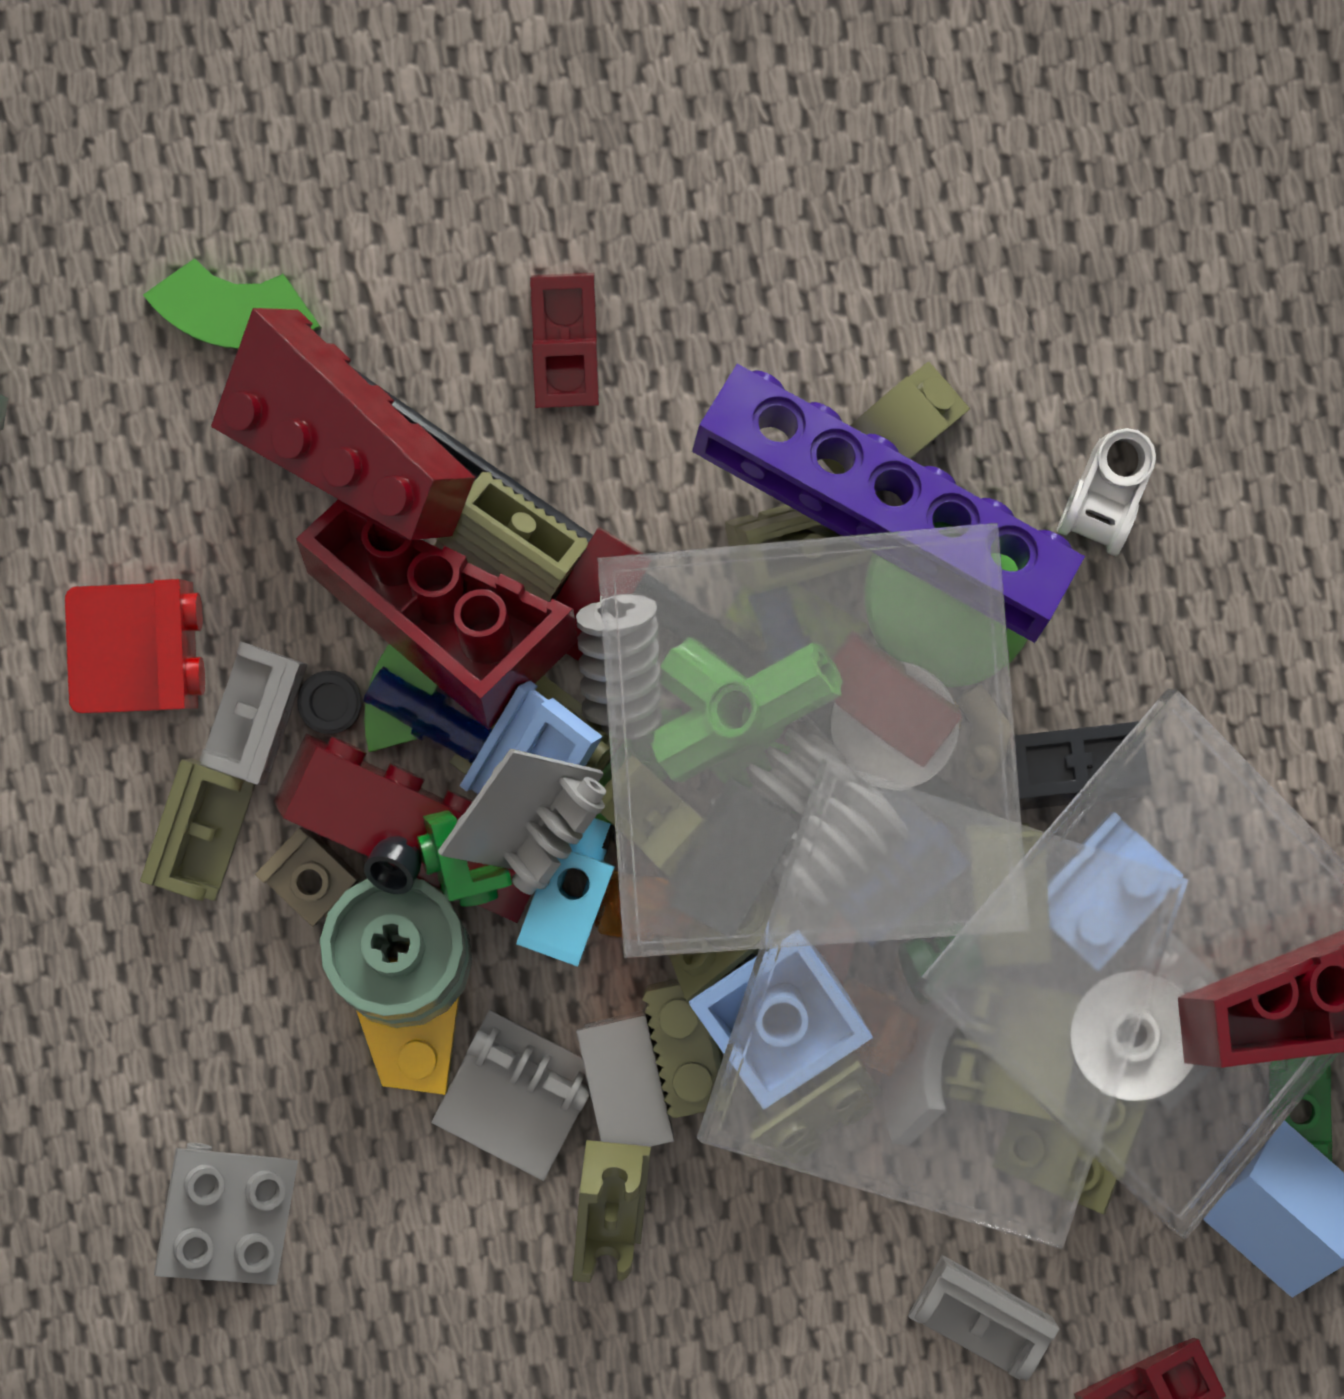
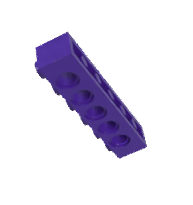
[692,363,1085,643]

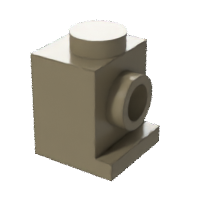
[255,827,362,927]

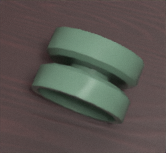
[320,878,472,1028]

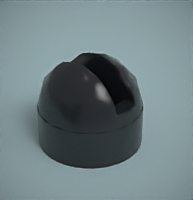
[364,836,422,894]

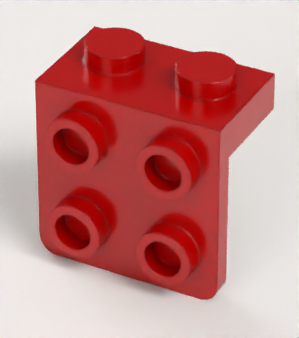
[65,579,205,713]

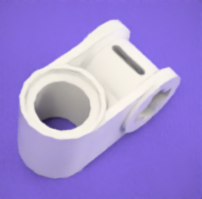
[1057,428,1156,556]

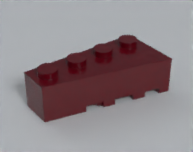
[211,308,475,540]
[296,499,578,729]
[274,733,531,924]
[1178,930,1344,1068]

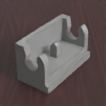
[199,641,308,785]
[576,1010,674,1147]
[908,1255,1059,1381]

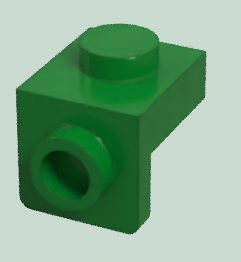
[417,810,512,907]

